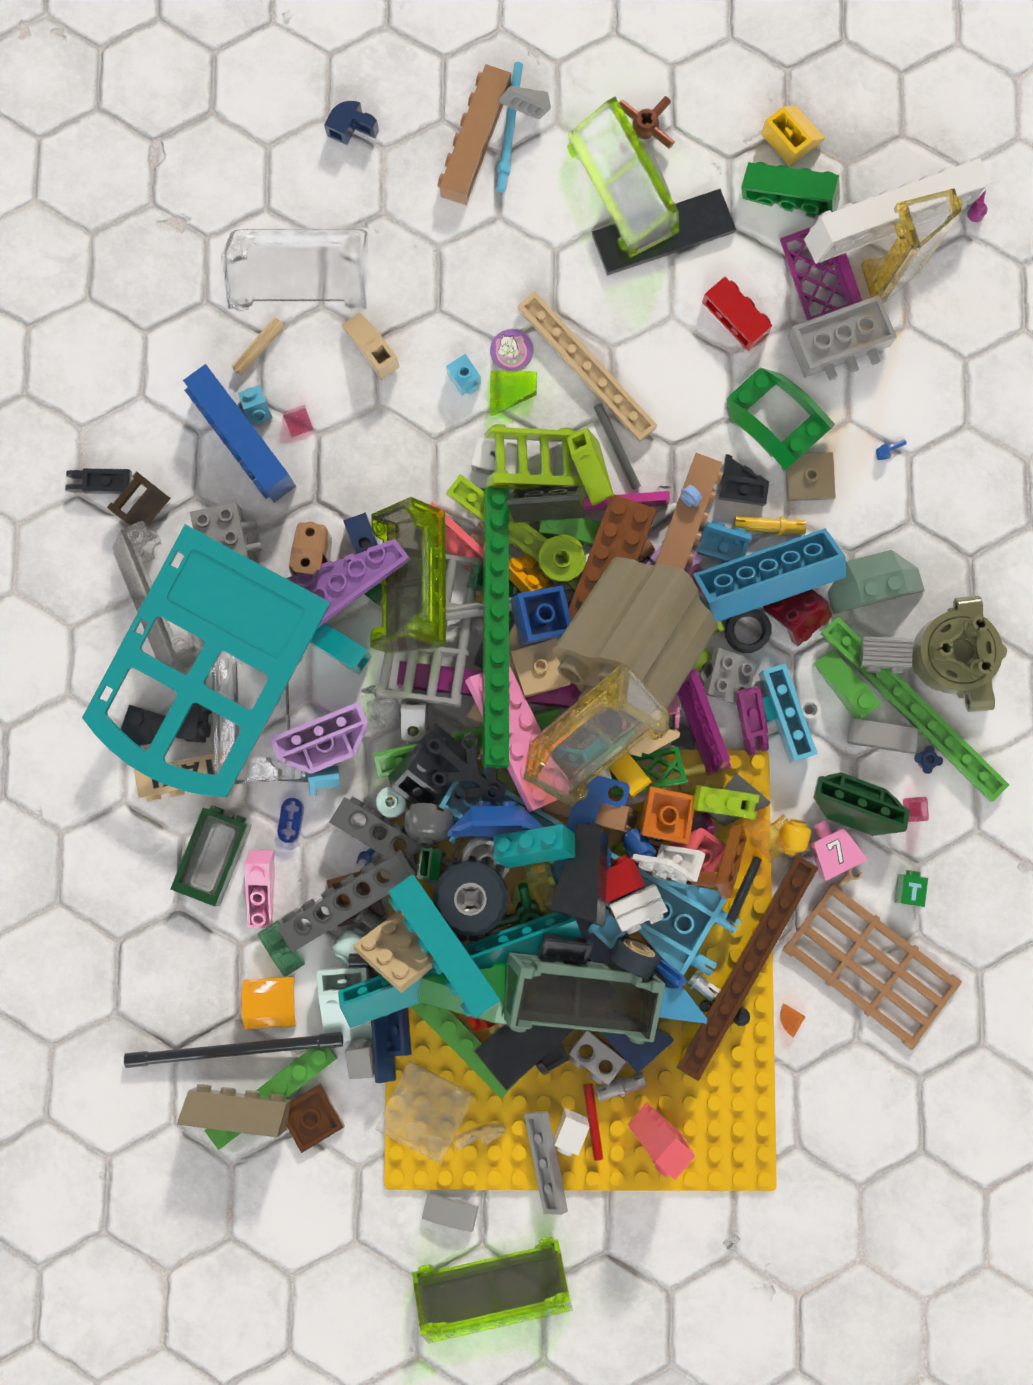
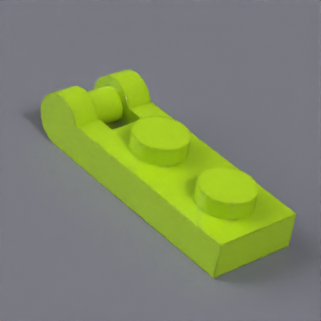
[692,785,760,819]

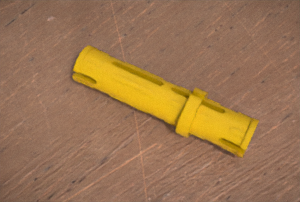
[734,516,806,536]

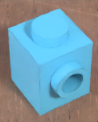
[446,354,481,396]

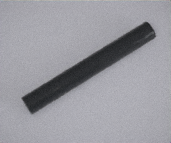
[726,856,762,923]

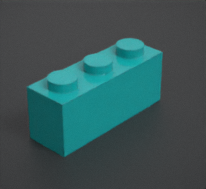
[494,824,575,868]

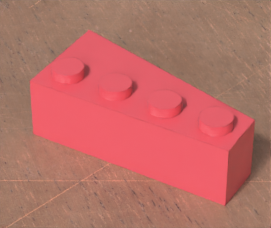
[627,1102,695,1180]

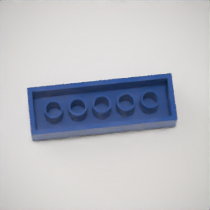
[183,364,296,503]

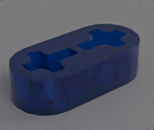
[277,798,304,843]

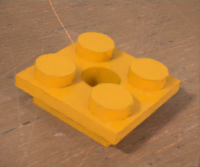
[509,554,554,593]

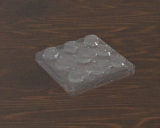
[375,1060,475,1164]

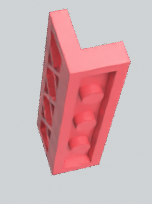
[418,502,483,585]

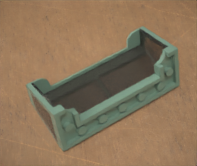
[504,952,665,1044]

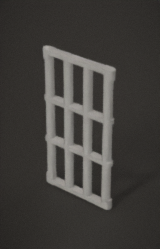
[375,548,483,707]

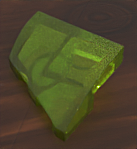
[490,371,537,416]

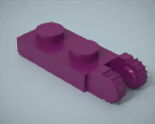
[734,686,769,756]

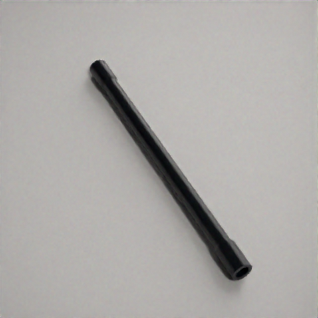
[124,1032,343,1068]

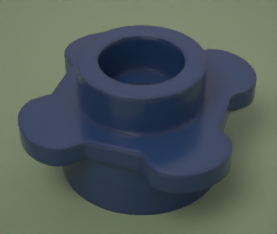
[914,745,943,774]

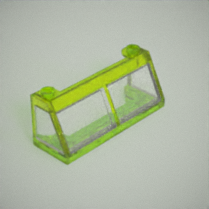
[567,96,679,258]

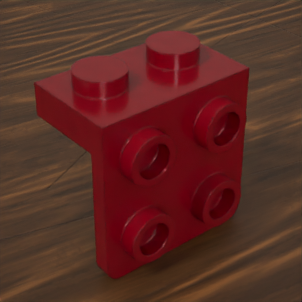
[763,589,832,646]

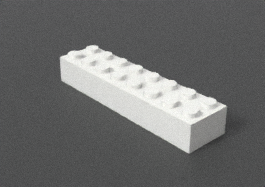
[804,158,993,264]

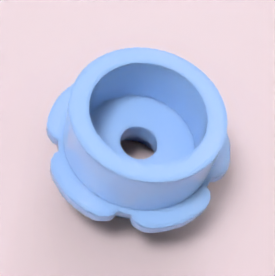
[680,485,702,507]

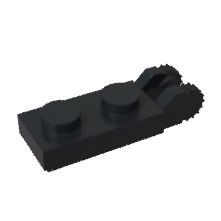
[65,468,132,494]

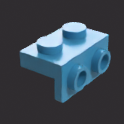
[697,521,752,562]

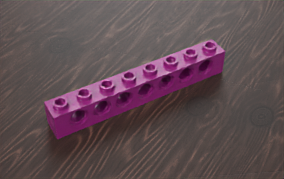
[397,661,586,711]

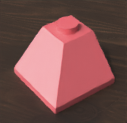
[669,828,726,888]

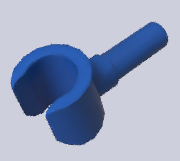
[876,439,907,460]
[356,837,382,866]

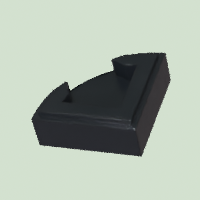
[670,723,695,751]

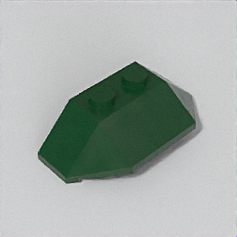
[813,772,910,836]

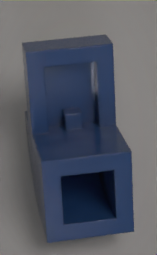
[324,101,379,145]

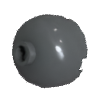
[404,803,454,848]

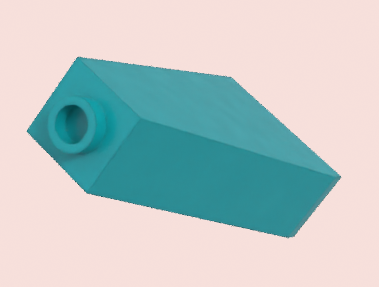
[310,623,372,675]

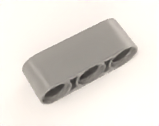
[847,719,919,753]

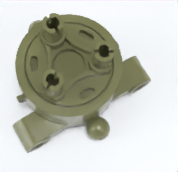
[912,596,1007,712]

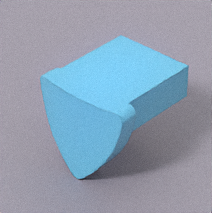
[308,765,340,796]
[587,908,627,949]

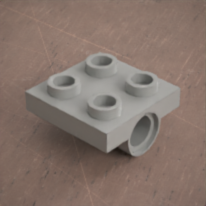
[700,648,757,705]

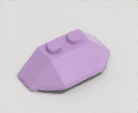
[269,702,368,774]

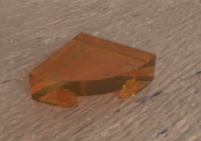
[780,1003,806,1038]

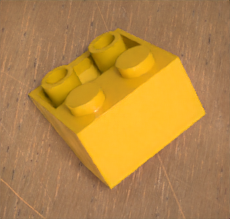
[761,105,825,167]

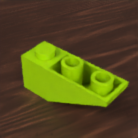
[567,427,614,506]

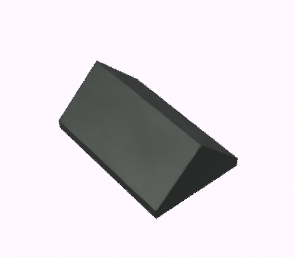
[507,485,585,523]

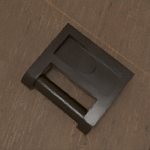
[106,471,171,534]

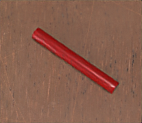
[583,1083,604,1161]

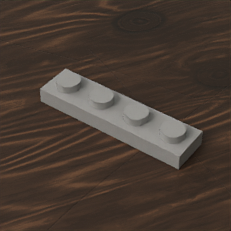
[524,1111,568,1215]

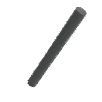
[594,403,641,490]

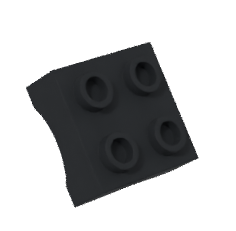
[176,703,213,743]

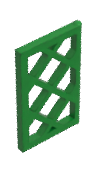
[609,746,688,797]

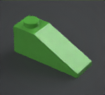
[539,517,601,546]
[813,650,881,719]

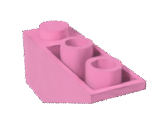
[244,850,275,928]

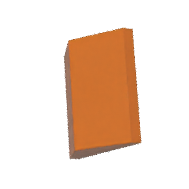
[641,787,694,845]

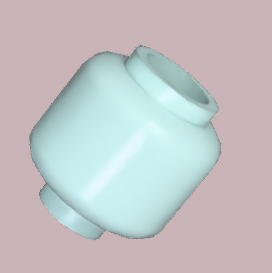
[376,787,409,818]
[333,927,366,965]

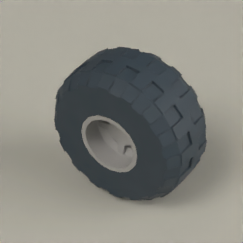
[433,861,508,936]

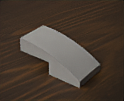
[422,1193,479,1232]

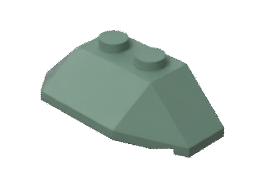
[827,550,925,614]

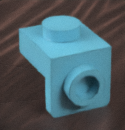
[238,385,273,426]

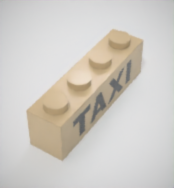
[134,751,238,802]

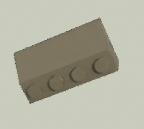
[177,1084,291,1137]

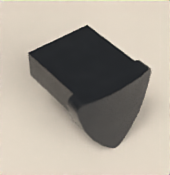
[536,1042,570,1075]

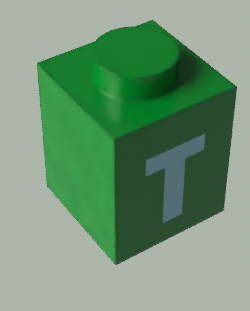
[894,870,928,907]

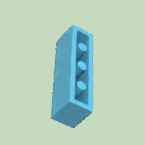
[758,663,818,763]

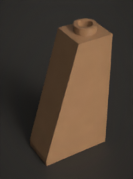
[540,793,639,833]

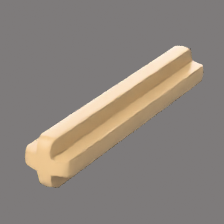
[232,318,284,375]

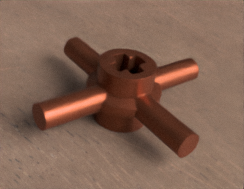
[617,96,675,152]

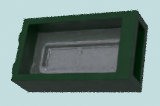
[170,805,252,907]

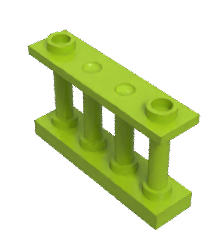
[484,424,583,490]

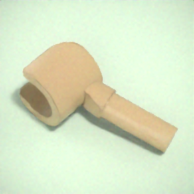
[836,866,863,887]

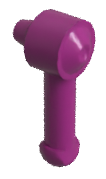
[967,190,988,222]

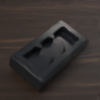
[537,934,593,965]

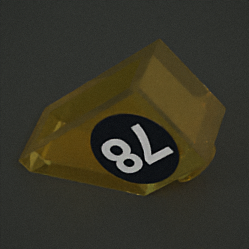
[525,862,559,915]

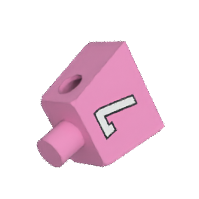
[810,820,867,881]

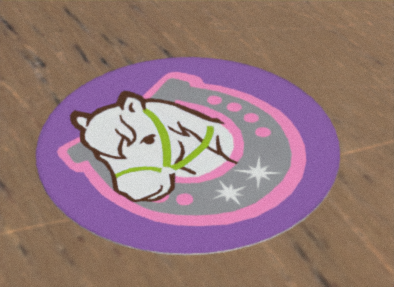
[490,329,534,371]

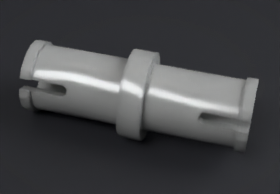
[595,1072,647,1102]

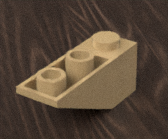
[341,312,400,380]

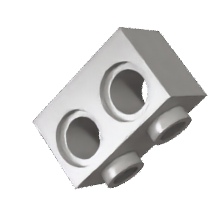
[568,1030,626,1085]

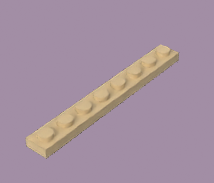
[518,291,658,443]

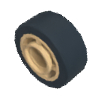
[610,936,661,977]

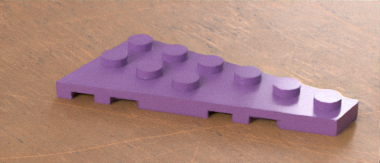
[286,539,410,628]

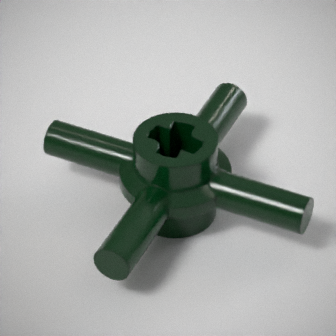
[494,883,555,929]

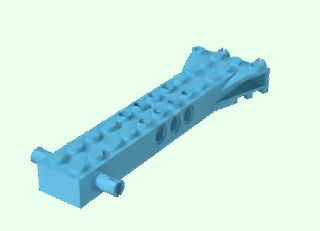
[439,767,741,976]

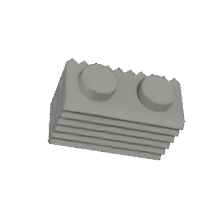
[860,636,913,674]

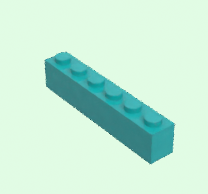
[388,874,501,1019]

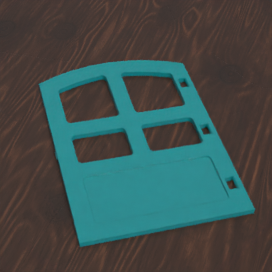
[82,524,331,797]

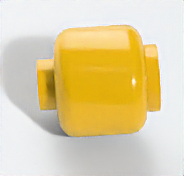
[777,818,811,856]

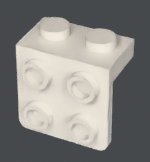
[632,844,706,884]

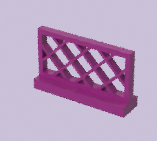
[780,227,863,321]
[677,669,731,775]

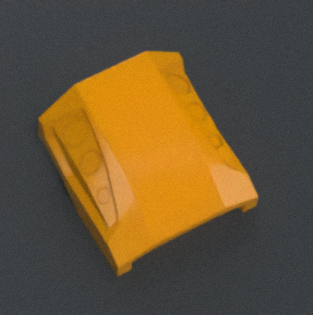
[241,976,296,1030]

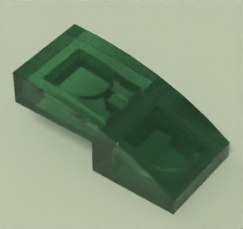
[257,920,305,977]

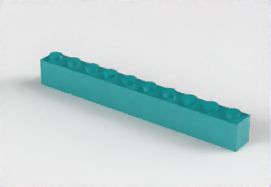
[338,912,582,1028]

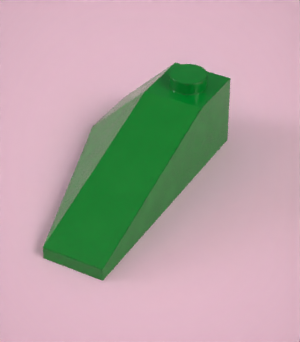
[417,963,525,1024]

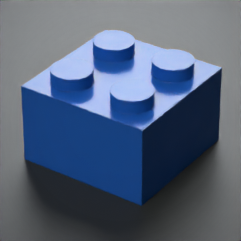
[510,586,571,646]

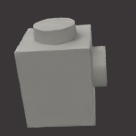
[345,1038,375,1079]

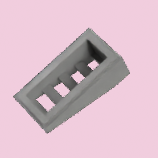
[498,86,551,119]

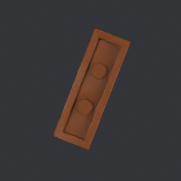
[691,824,747,898]

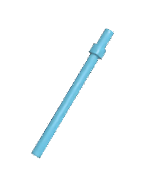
[496,62,523,192]

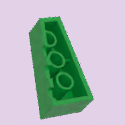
[741,162,840,218]

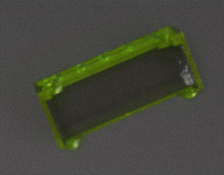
[370,497,446,653]
[412,1237,574,1344]

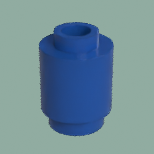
[622,829,656,865]

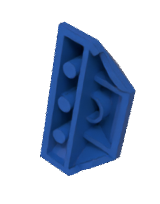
[448,801,543,837]

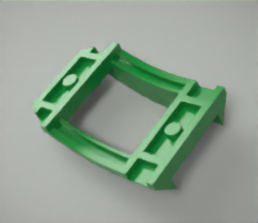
[726,367,835,471]

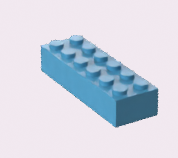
[693,528,847,622]

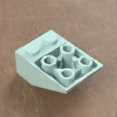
[317,966,372,1041]

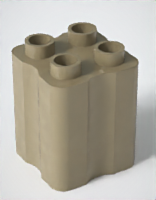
[553,557,718,724]

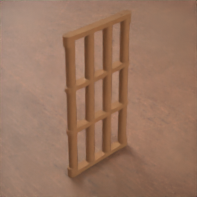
[782,882,962,1050]

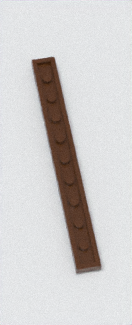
[676,855,818,1081]

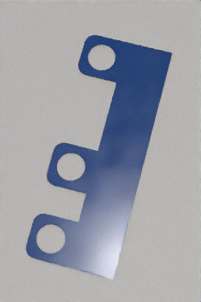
[546,771,630,903]

